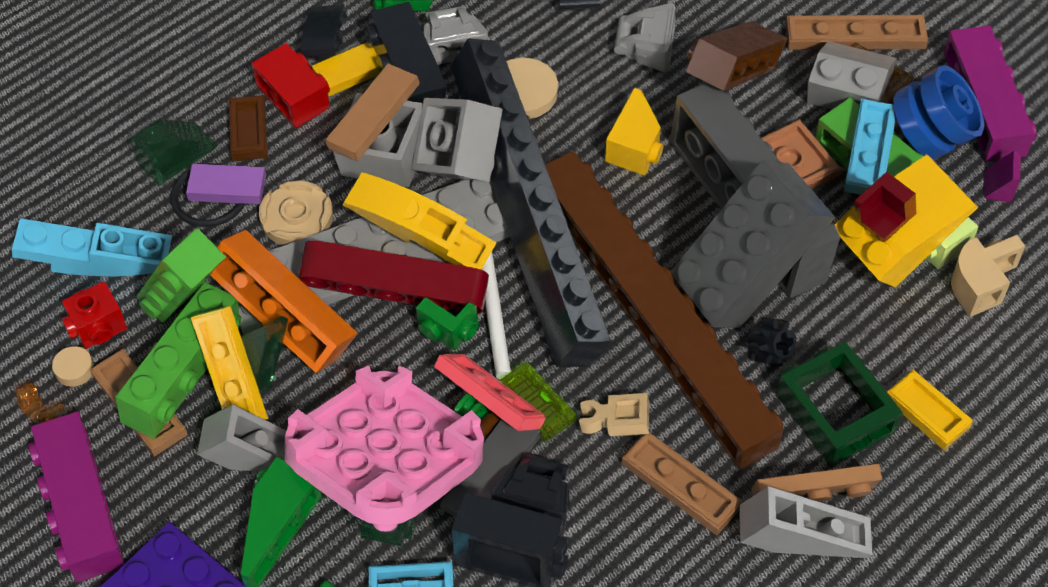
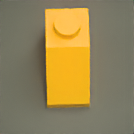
[605,88,664,176]

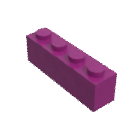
[943,25,1037,162]
[28,411,125,583]

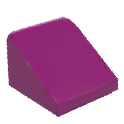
[983,151,1021,202]

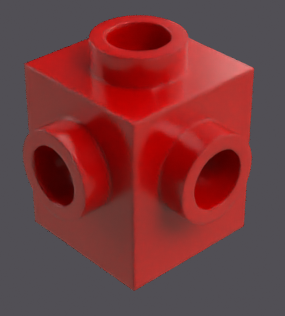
[61,281,128,349]

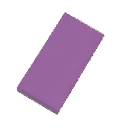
[186,164,266,204]

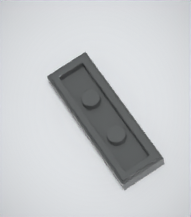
[440,419,540,518]

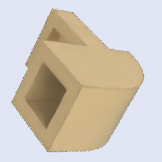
[951,235,1025,317]

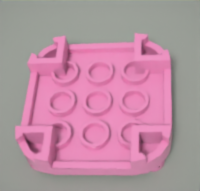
[284,365,484,532]

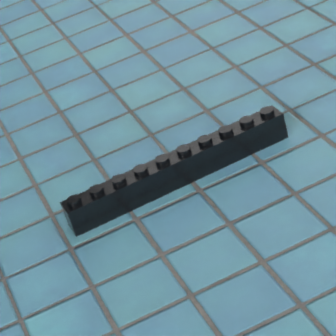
[450,38,611,367]

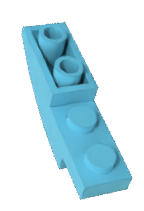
[12,218,172,277]

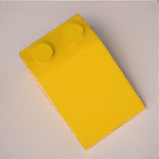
[835,154,978,287]

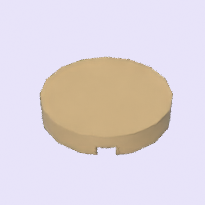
[506,57,558,119]
[259,180,333,246]

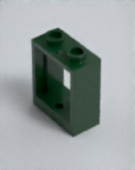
[776,341,903,468]

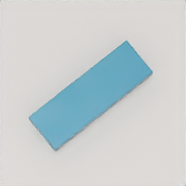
[844,99,896,195]

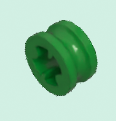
[454,393,488,420]

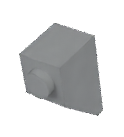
[197,405,287,472]

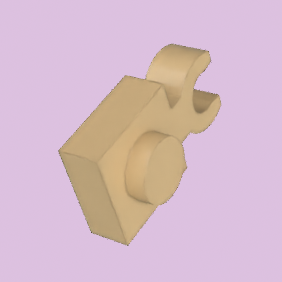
[579,393,650,436]

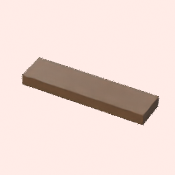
[785,15,928,50]

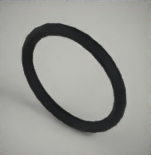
[171,163,245,227]

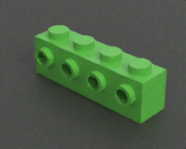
[115,282,242,439]

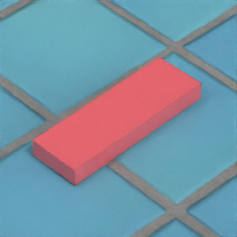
[434,354,546,431]

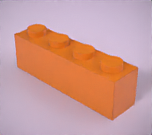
[210,230,358,373]

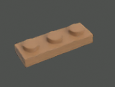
[751,464,882,502]

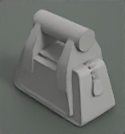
[614,3,676,72]
[423,6,488,65]

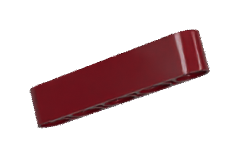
[298,240,489,315]

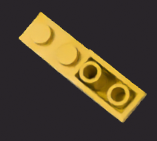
[343,172,496,270]

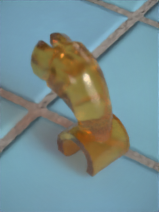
[15,383,65,424]

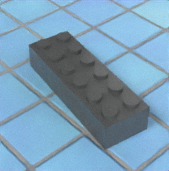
[670,83,840,299]

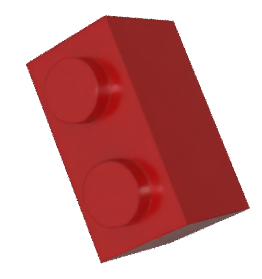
[251,43,330,128]

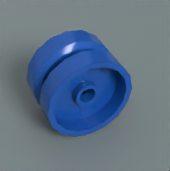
[894,65,984,160]

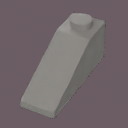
[740,486,873,558]

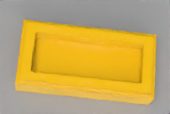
[887,369,973,450]

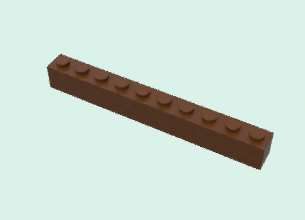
[545,151,784,470]

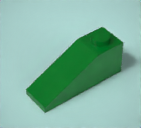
[241,457,322,587]

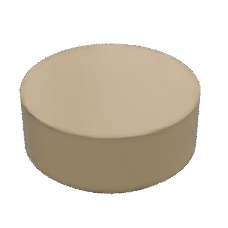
[52,346,94,387]

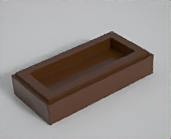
[229,95,268,162]

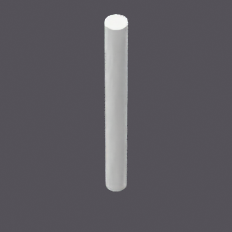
[482,252,511,380]

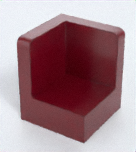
[854,172,917,242]

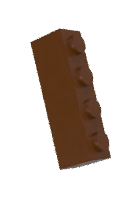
[686,21,788,91]

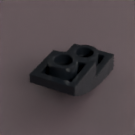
[301,4,347,60]

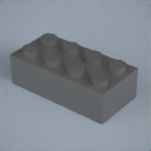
[670,160,835,328]

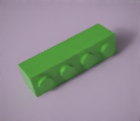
[815,97,923,177]
[136,228,226,323]

